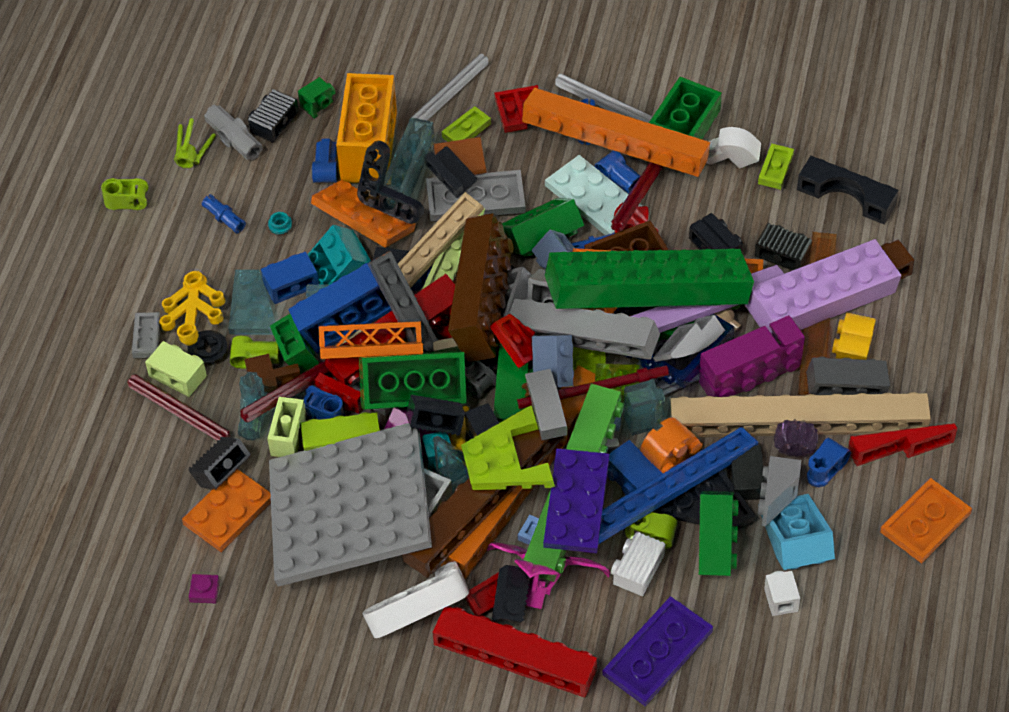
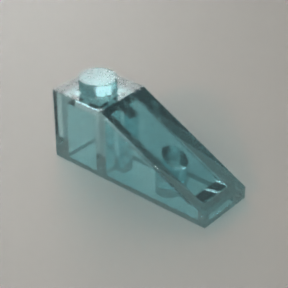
[433,436,469,495]

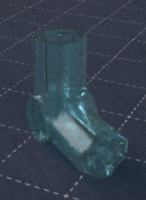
[238,372,269,440]

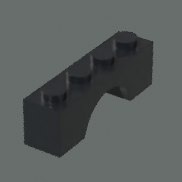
[797,155,899,225]

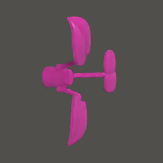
[487,542,610,609]

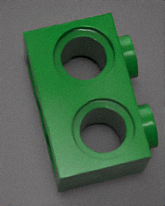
[270,314,319,374]

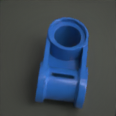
[302,386,345,420]
[807,437,851,487]

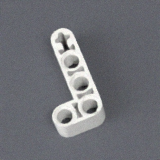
[362,561,469,638]

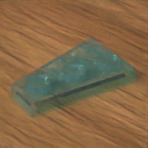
[228,270,275,335]

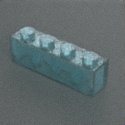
[384,117,435,210]

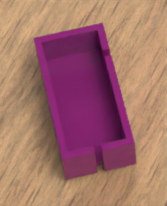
[699,315,805,397]

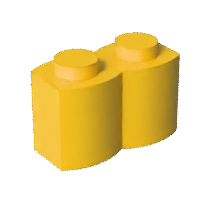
[832,312,876,360]

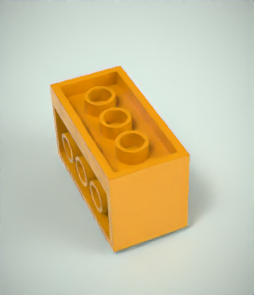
[336,73,397,184]

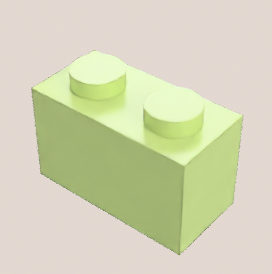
[145,341,207,397]
[267,397,307,457]

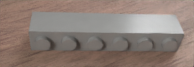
[509,299,660,360]

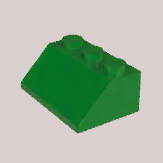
[502,198,585,257]

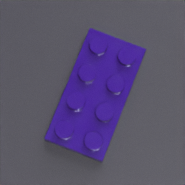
[543,448,609,553]
[602,596,713,707]

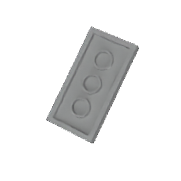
[426,170,526,221]

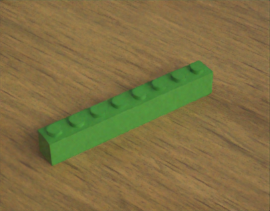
[524,384,624,582]

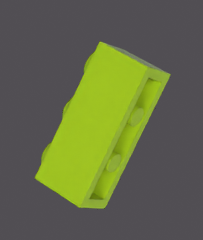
[301,412,380,451]

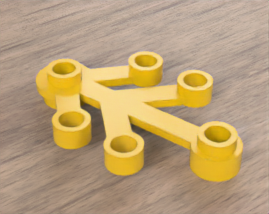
[159,271,226,346]

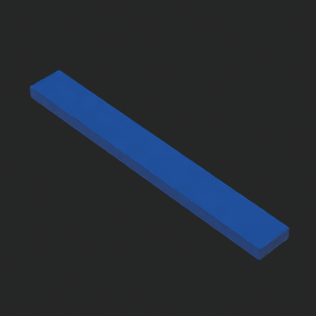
[598,427,759,544]

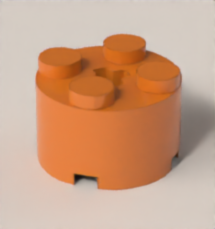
[640,417,703,473]

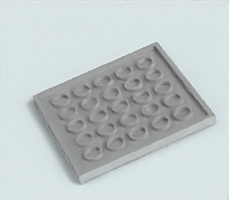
[269,423,432,587]

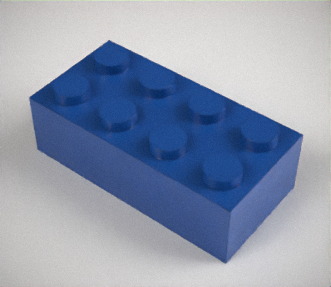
[288,260,392,354]

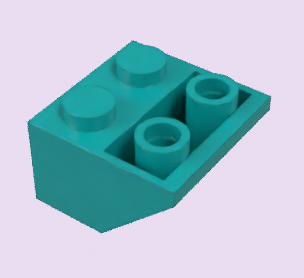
[307,225,371,289]

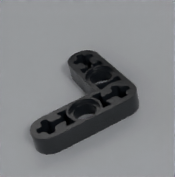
[357,140,424,224]

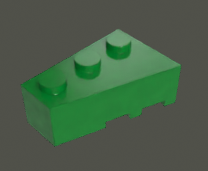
[698,491,738,576]

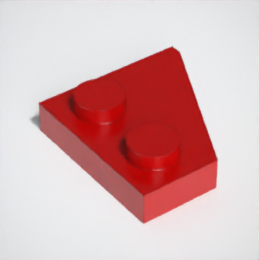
[490,314,535,369]

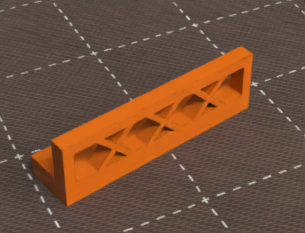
[319,321,423,359]

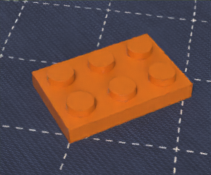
[182,469,271,552]
[880,478,972,564]

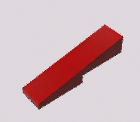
[848,423,957,466]

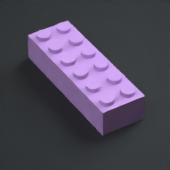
[745,239,901,340]

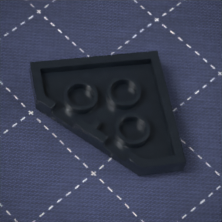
[656,470,756,529]

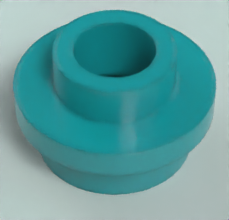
[268,212,292,235]

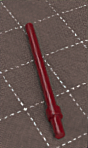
[517,365,669,409]

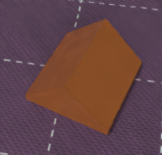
[433,137,486,175]

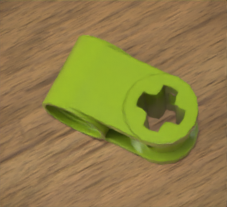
[101,178,149,210]
[625,512,678,549]

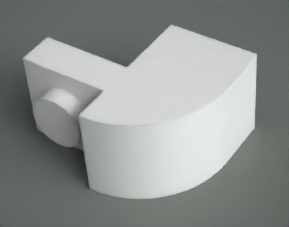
[707,127,761,169]

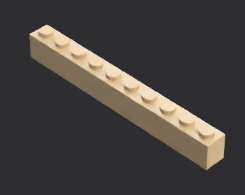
[670,392,931,437]

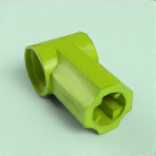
[230,336,280,369]

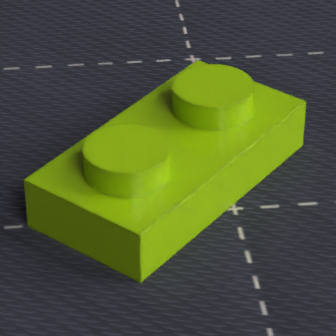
[441,106,491,142]
[758,143,794,190]

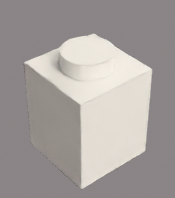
[764,571,800,616]

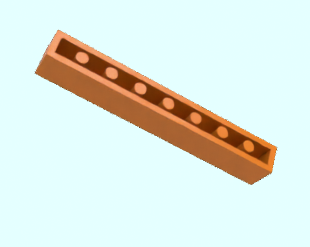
[522,88,710,177]

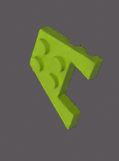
[461,406,555,490]

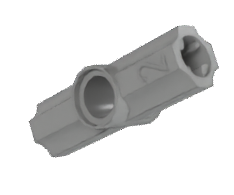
[204,105,263,161]

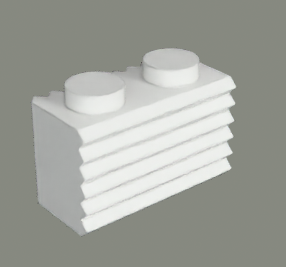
[611,532,665,596]

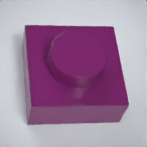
[189,574,220,604]

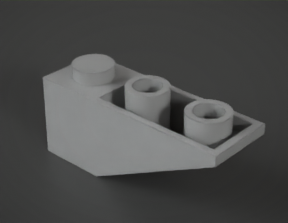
[758,456,801,526]

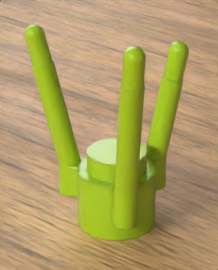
[174,118,216,169]

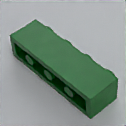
[494,343,533,423]

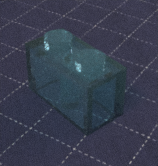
[623,379,665,436]

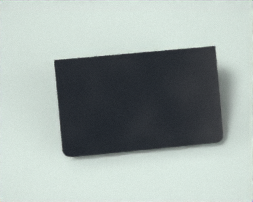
[424,146,477,198]

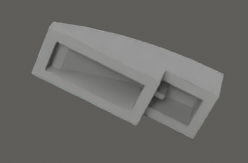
[653,315,725,362]
[525,369,567,440]

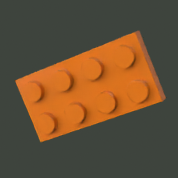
[311,180,416,248]

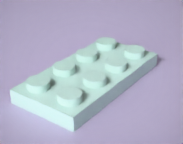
[545,155,642,235]

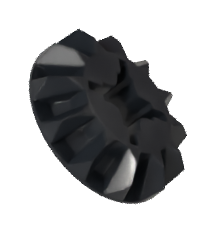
[188,330,227,365]

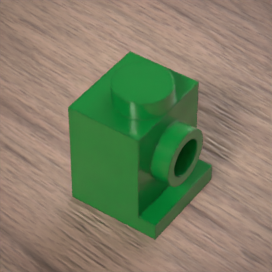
[298,77,336,119]

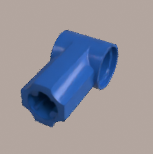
[312,138,338,183]
[595,150,640,194]

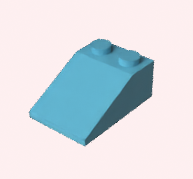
[758,494,835,570]

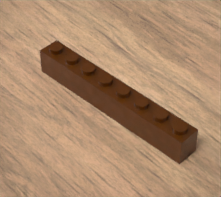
[402,424,564,578]

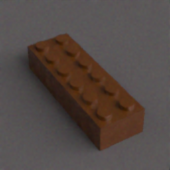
[448,213,513,362]

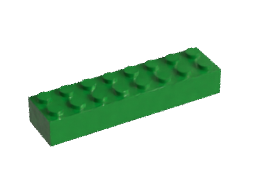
[544,249,754,309]

